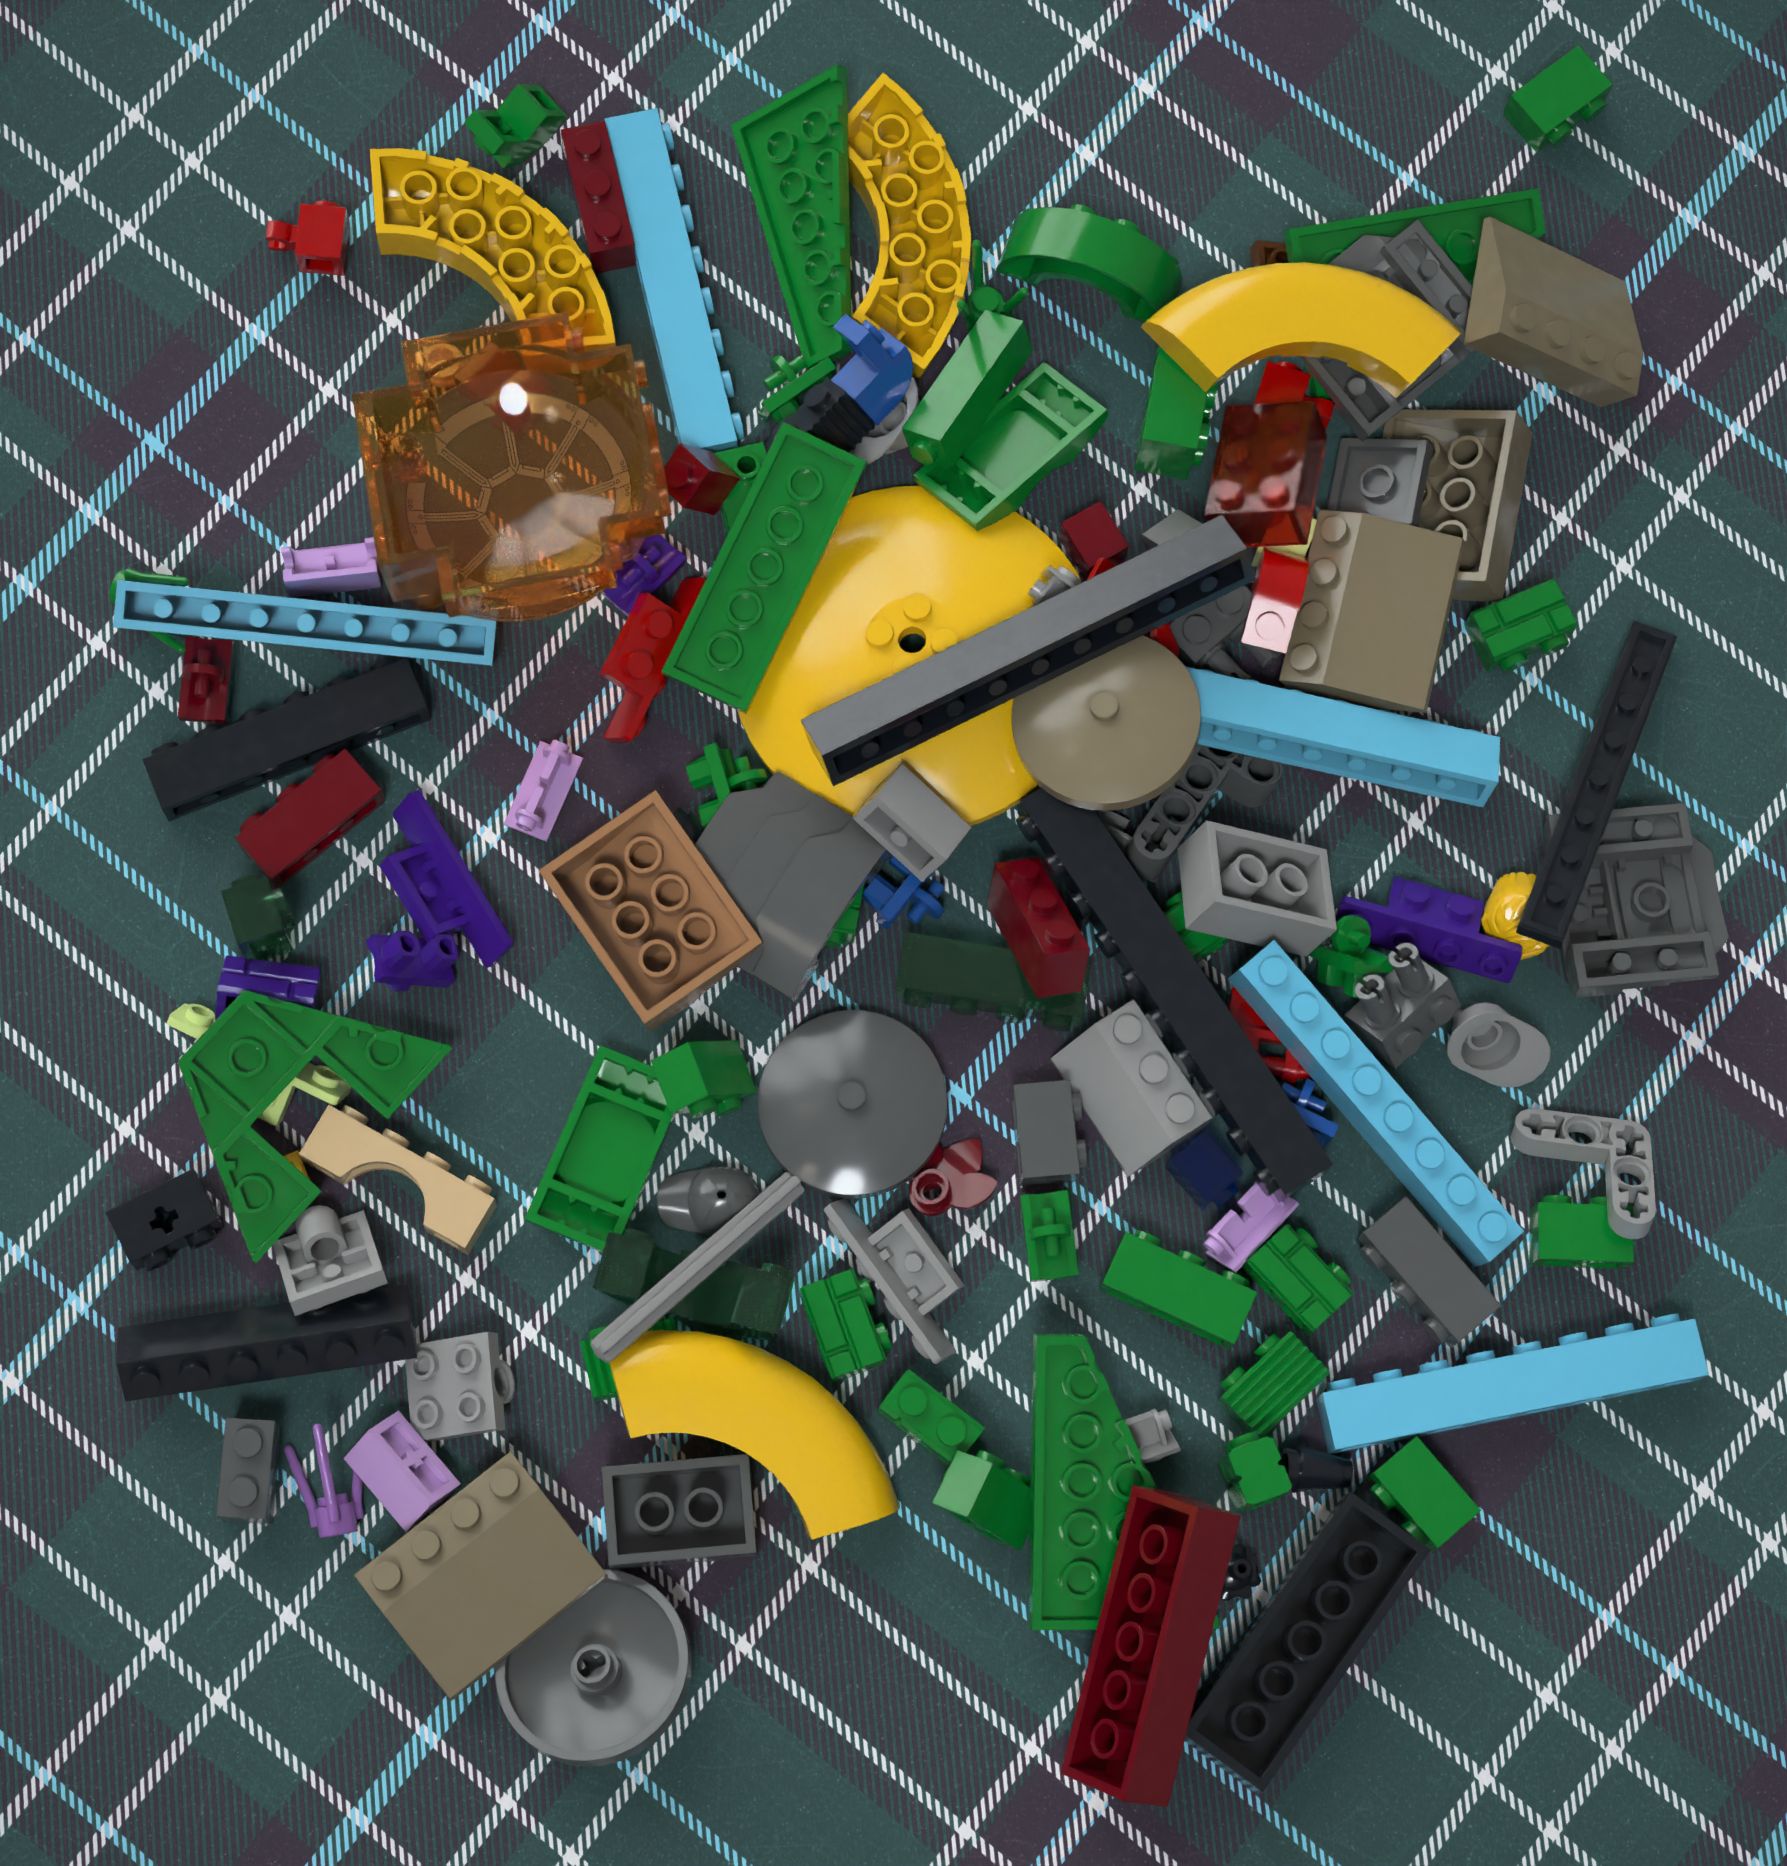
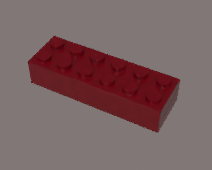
[1061,1485,1241,1807]

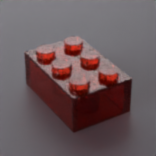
[1204,401,1327,547]

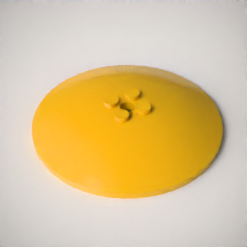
[737,485,1081,826]

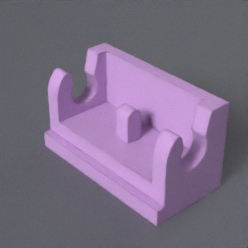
[281,537,382,598]
[344,1410,461,1532]

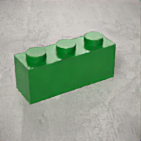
[1099,1230,1257,1350]

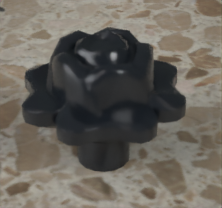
[1220,1543,1261,1601]

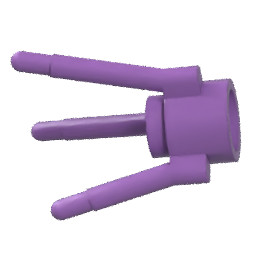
[284,1424,364,1538]

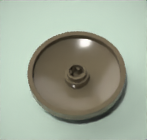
[1011,635,1201,811]

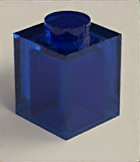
[1166,1130,1244,1211]

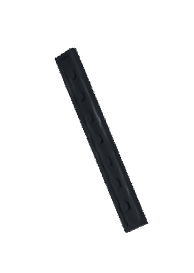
[1516,621,1677,949]

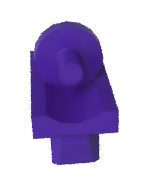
[596,527,687,617]
[366,930,459,992]

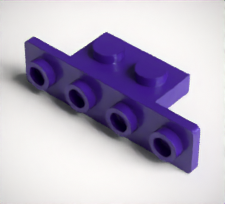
[379,790,513,968]
[1335,876,1523,983]

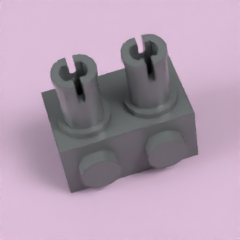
[1170,586,1282,680]
[1345,943,1461,1069]

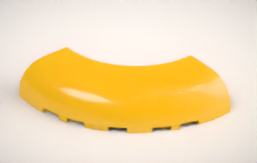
[848,73,971,377]
[370,148,616,371]
[1141,262,1462,398]
[609,1330,900,1540]

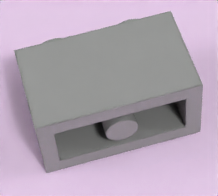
[853,764,971,882]

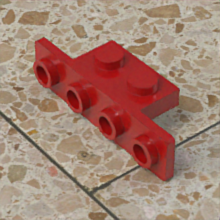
[599,577,706,743]

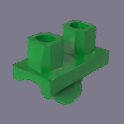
[758,354,836,425]
[686,742,768,828]
[1308,915,1393,997]
[1019,1190,1079,1282]

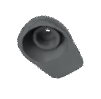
[657,1166,759,1236]

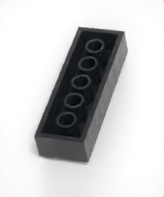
[1185,1492,1430,1794]

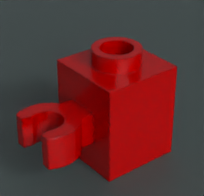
[266,201,350,276]
[1247,361,1335,439]

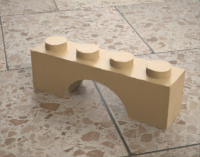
[299,1105,497,1255]

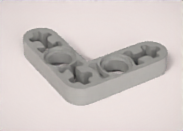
[1510,1109,1656,1239]

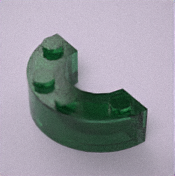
[593,1229,794,1340]

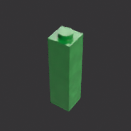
[902,310,1033,470]

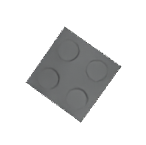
[1327,438,1433,527]

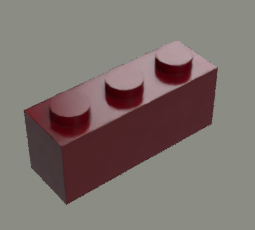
[561,121,636,274]
[235,749,385,891]
[987,857,1090,998]

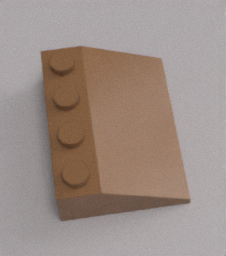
[538,790,763,1032]

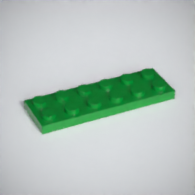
[661,422,867,714]

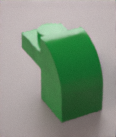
[464,84,568,169]

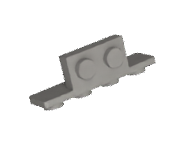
[824,1198,965,1364]

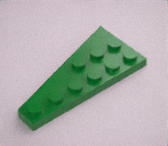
[731,64,852,369]

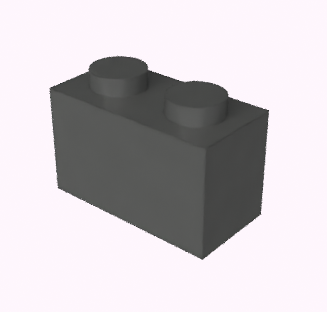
[1010,1080,1087,1186]
[216,1418,281,1524]

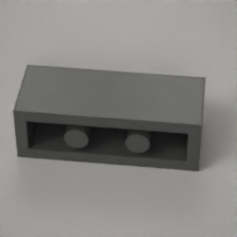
[1357,1196,1502,1348]

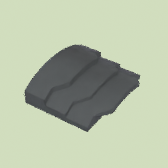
[1300,220,1475,442]
[695,771,891,1003]
[1543,803,1729,998]

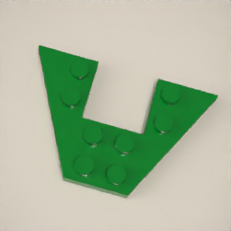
[177,990,452,1263]

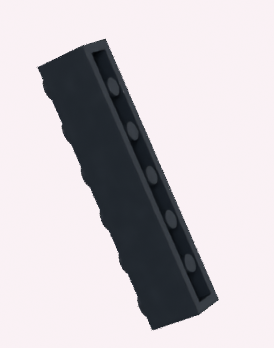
[142,657,431,822]
[116,1285,417,1401]

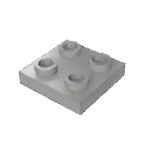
[273,1205,388,1316]
[405,1332,515,1442]

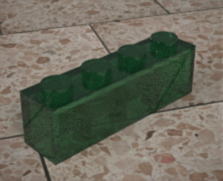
[894,932,1091,1031]

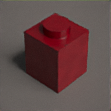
[655,443,740,515]
[1058,501,1129,581]

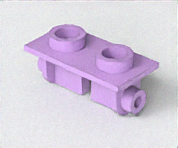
[504,740,583,842]
[1203,1181,1300,1273]

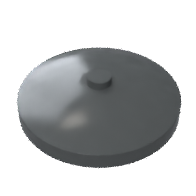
[758,1010,947,1199]
[495,1569,692,1767]

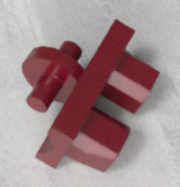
[178,636,234,724]

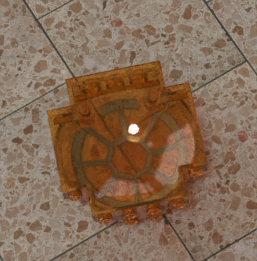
[352,312,672,622]

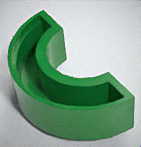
[995,204,1182,323]

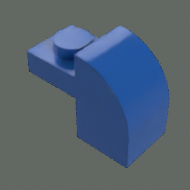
[831,314,913,425]

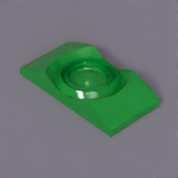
[913,362,1108,531]
[525,1045,676,1257]

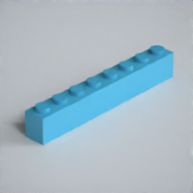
[604,108,744,453]
[113,580,497,666]
[1186,667,1500,807]
[1228,940,1524,1268]
[1316,1314,1709,1454]

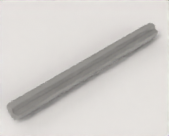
[590,1172,804,1363]

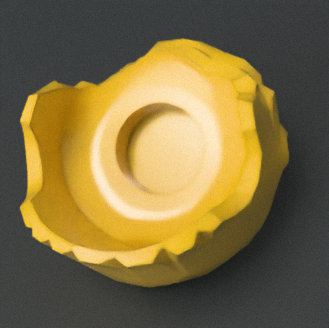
[1481,872,1550,960]

